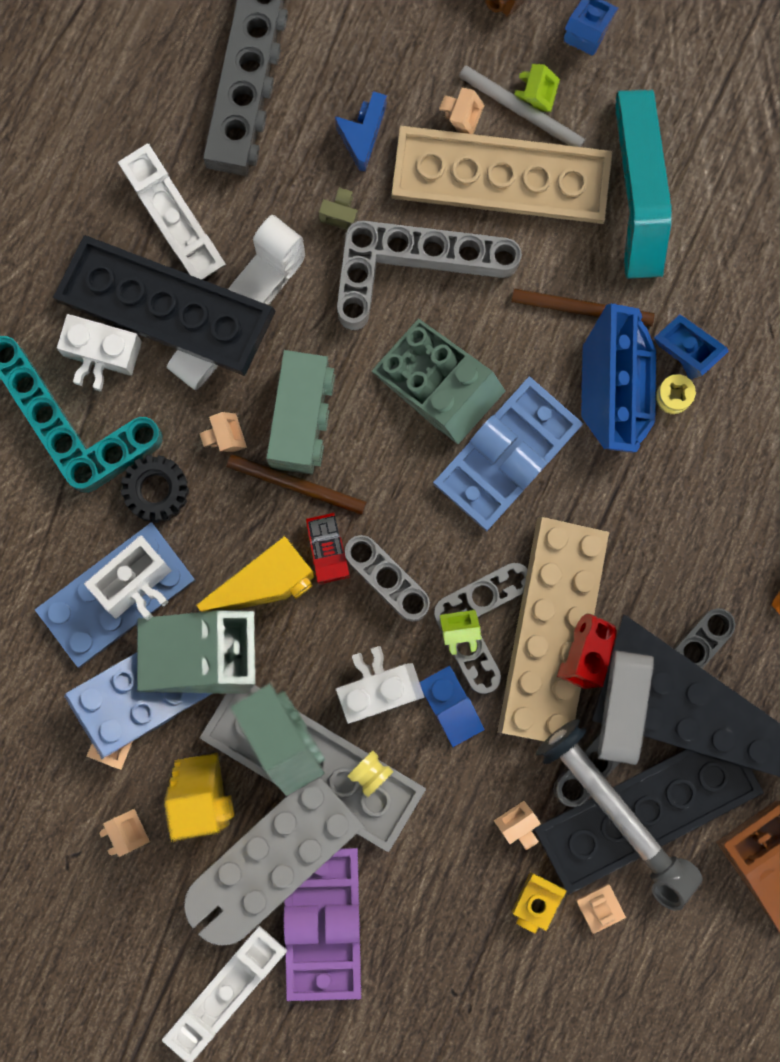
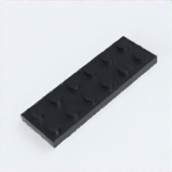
[53,235,276,376]
[534,749,764,895]

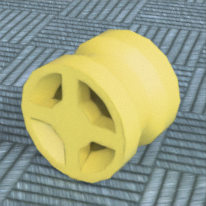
[656,374,696,414]
[347,751,394,797]

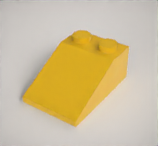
[196,536,315,612]

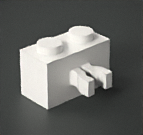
[57,314,142,391]
[84,535,172,621]
[336,646,424,724]

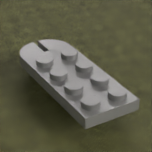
[185,777,364,945]

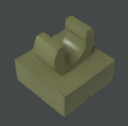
[319,187,358,230]

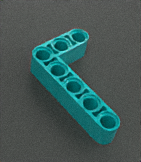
[616,89,672,279]
[0,336,162,493]

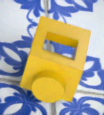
[511,872,566,933]

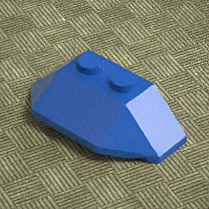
[581,303,656,453]

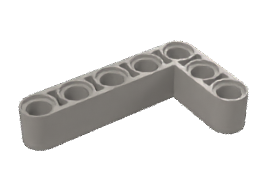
[337,221,522,330]

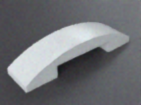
[118,143,226,280]
[162,926,287,1062]

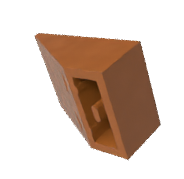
[716,800,780,933]

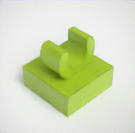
[514,64,560,112]
[439,610,482,655]

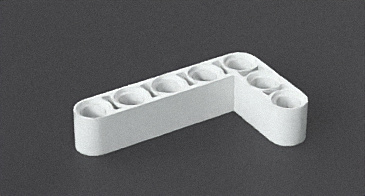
[167,215,305,390]

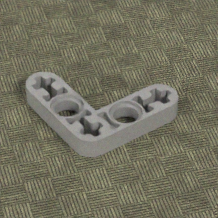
[434,563,528,694]

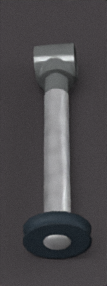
[536,719,703,911]

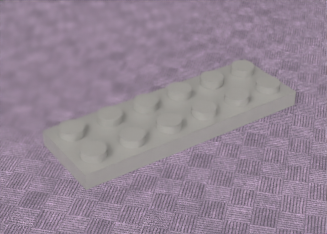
[200,685,426,853]

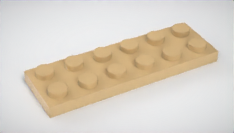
[392,126,612,224]
[497,517,609,741]

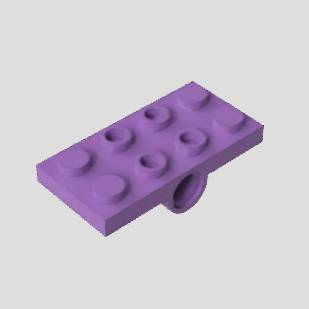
[284,848,361,1001]

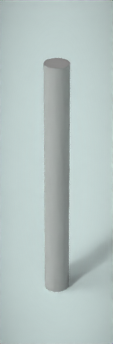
[459,65,586,147]

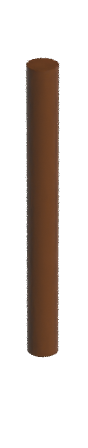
[511,288,655,327]
[226,454,367,515]

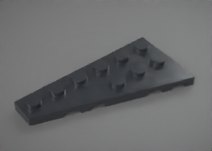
[591,614,780,777]

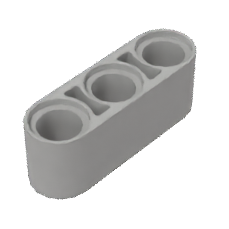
[345,535,430,622]
[598,650,653,765]

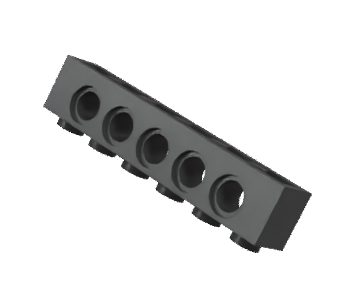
[203,0,288,176]

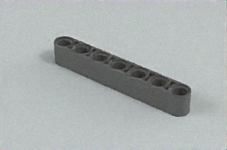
[553,608,735,807]

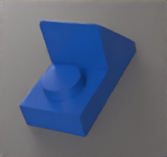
[564,0,618,55]
[335,91,387,172]
[654,314,729,380]
[419,666,485,747]

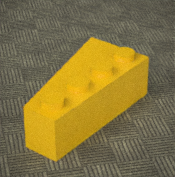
[165,753,235,840]

